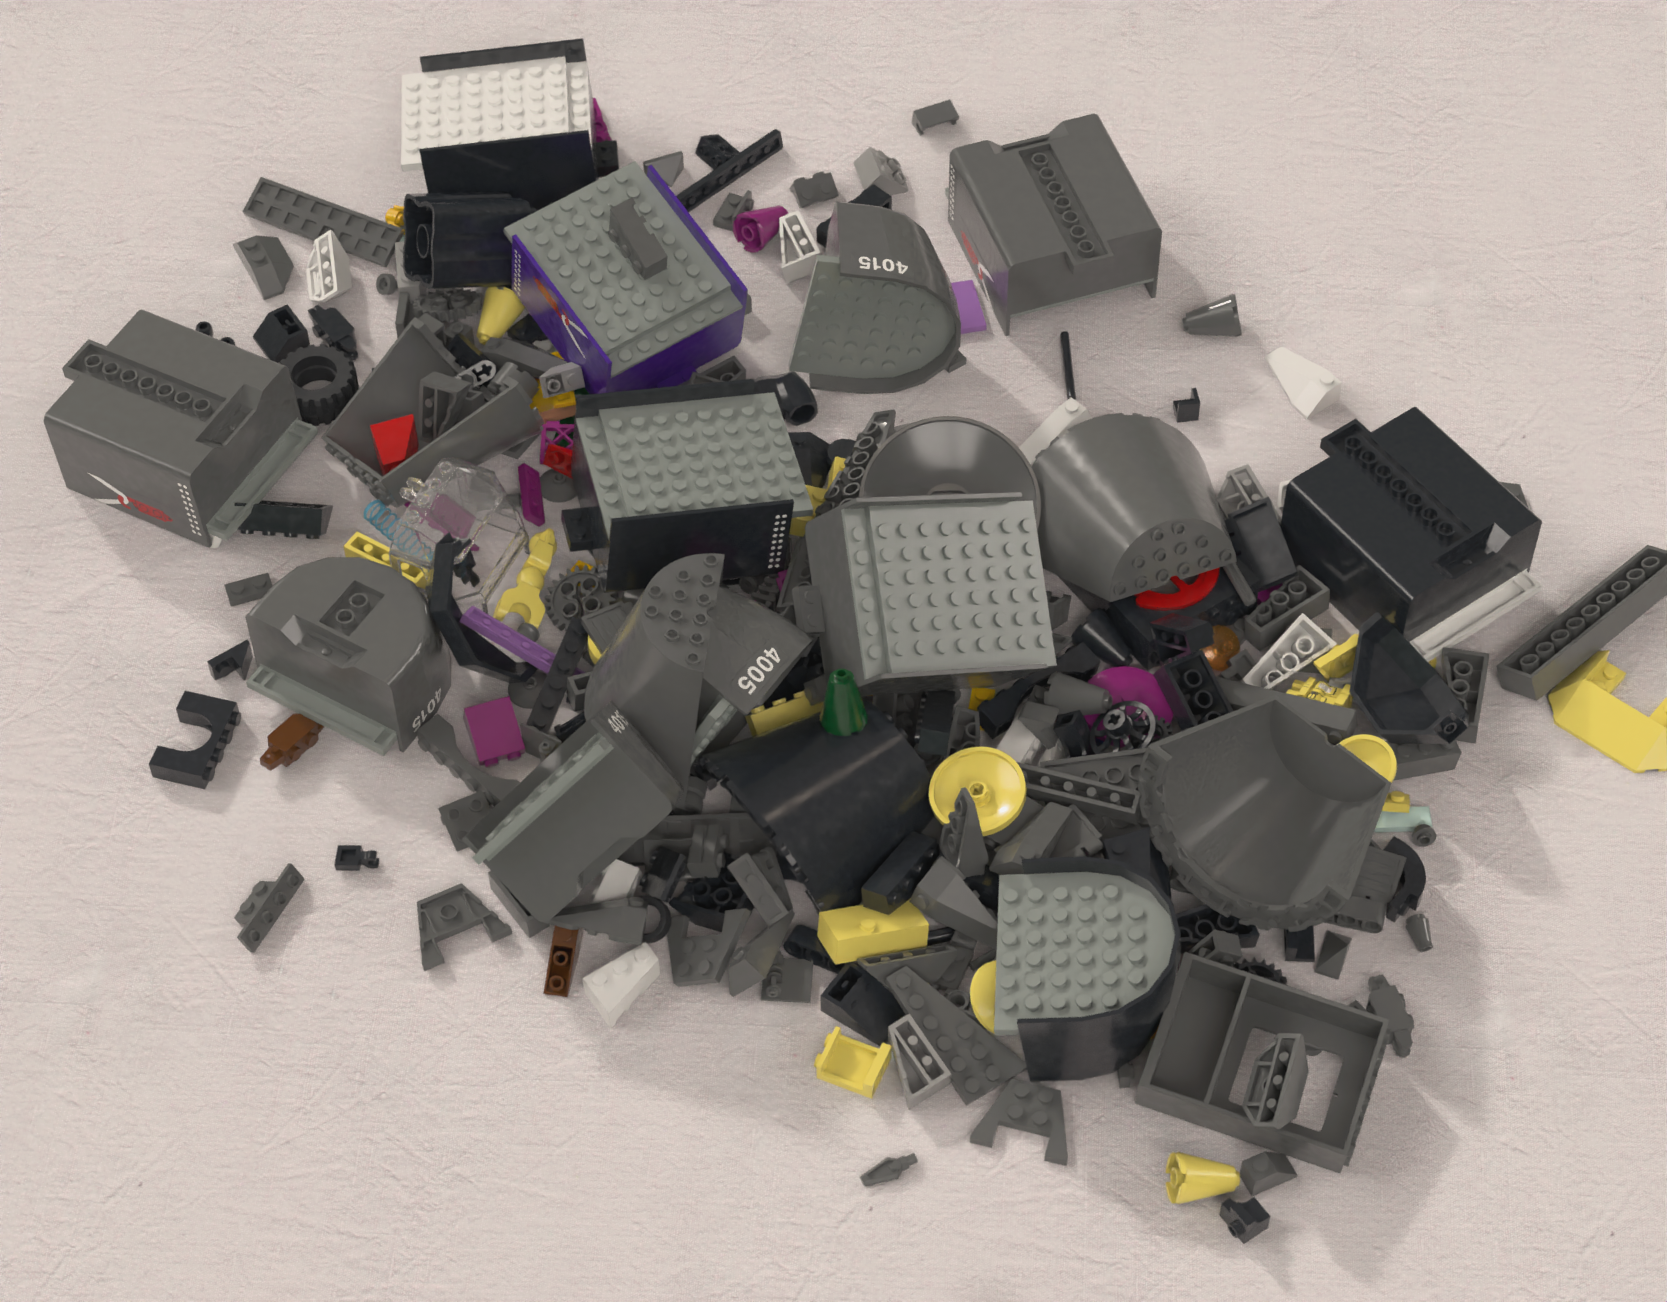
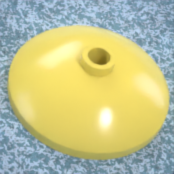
[1337,734,1397,783]
[970,960,996,1034]

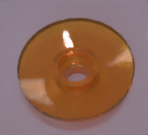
[1202,625,1240,671]

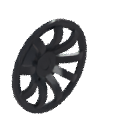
[1089,701,1157,754]

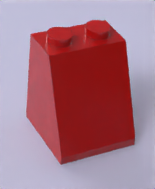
[370,414,419,476]

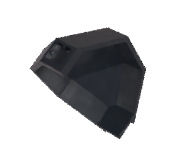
[425,532,538,683]
[1349,611,1469,744]

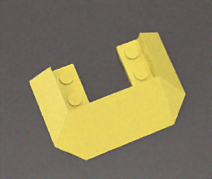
[1547,650,1667,773]

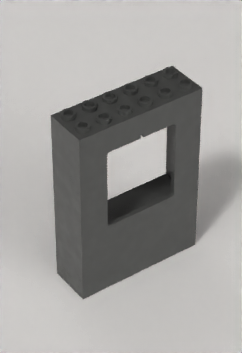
[1135,952,1391,1174]

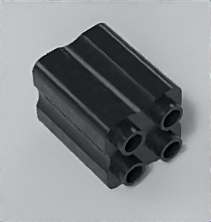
[403,191,537,289]

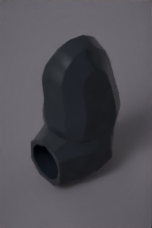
[753,372,818,426]

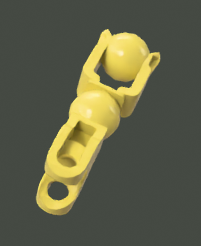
[493,528,557,629]

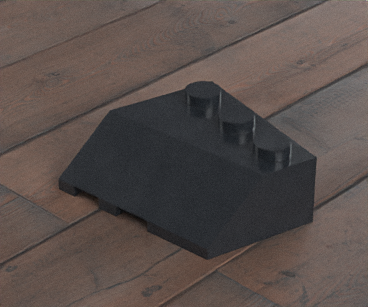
[669,852,754,932]

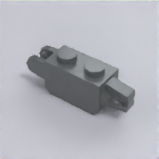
[1366,974,1414,1058]

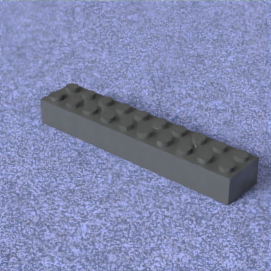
[1496,545,1667,701]

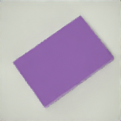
[951,280,987,334]

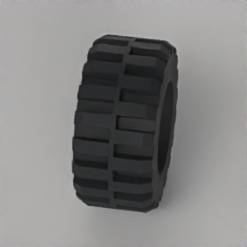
[279,344,359,426]

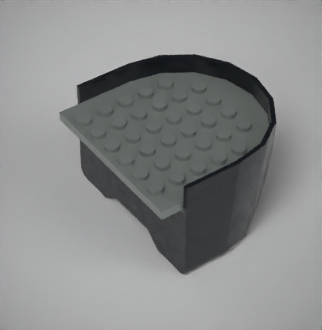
[994,856,1181,1082]

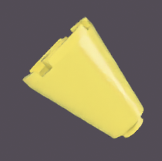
[476,286,525,345]
[1166,1152,1240,1204]

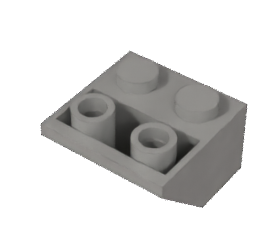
[853,147,909,195]

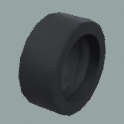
[638,895,672,943]

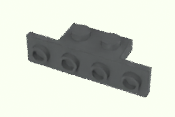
[234,863,304,952]

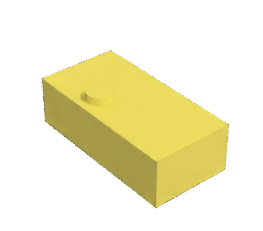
[817,899,929,965]

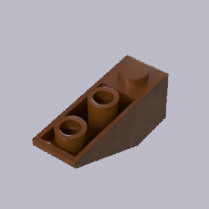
[543,926,584,997]

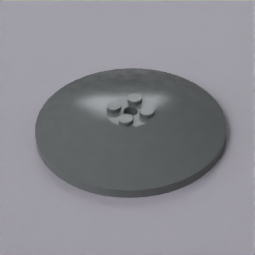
[859,416,1041,529]

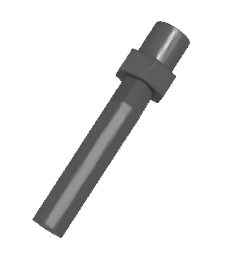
[860,1153,918,1187]

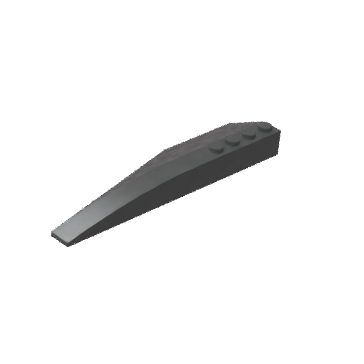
[776,409,896,612]

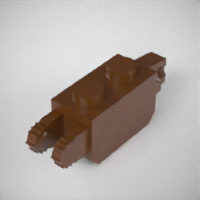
[260,713,324,771]

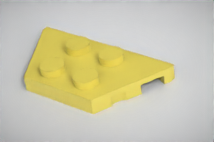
[1313,634,1359,683]

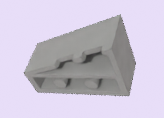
[395,241,427,304]

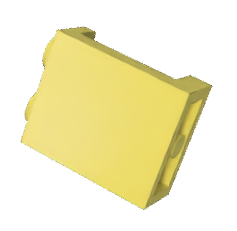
[814,1026,892,1099]

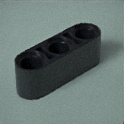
[783,924,854,974]

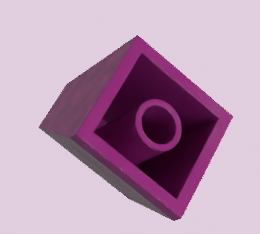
[463,696,525,768]

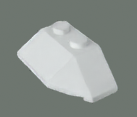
[306,230,352,303]

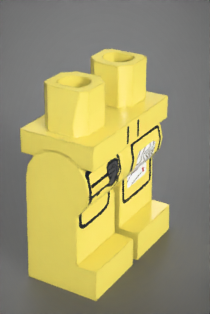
[1286,676,1353,708]

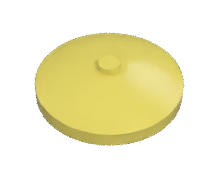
[929,747,1026,836]

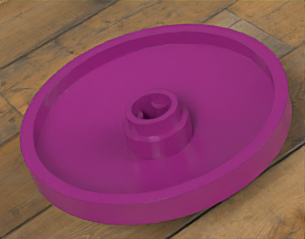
[1084,666,1173,748]

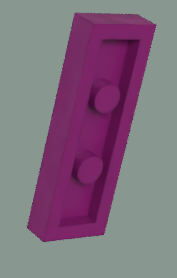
[518,463,545,527]

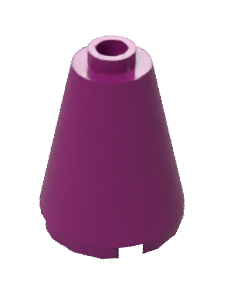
[733,205,789,253]

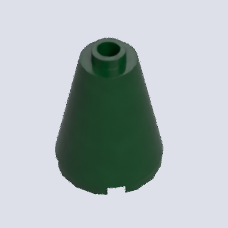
[820,669,868,736]

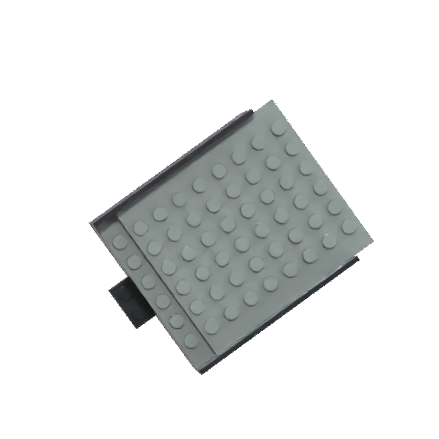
[561,379,813,593]

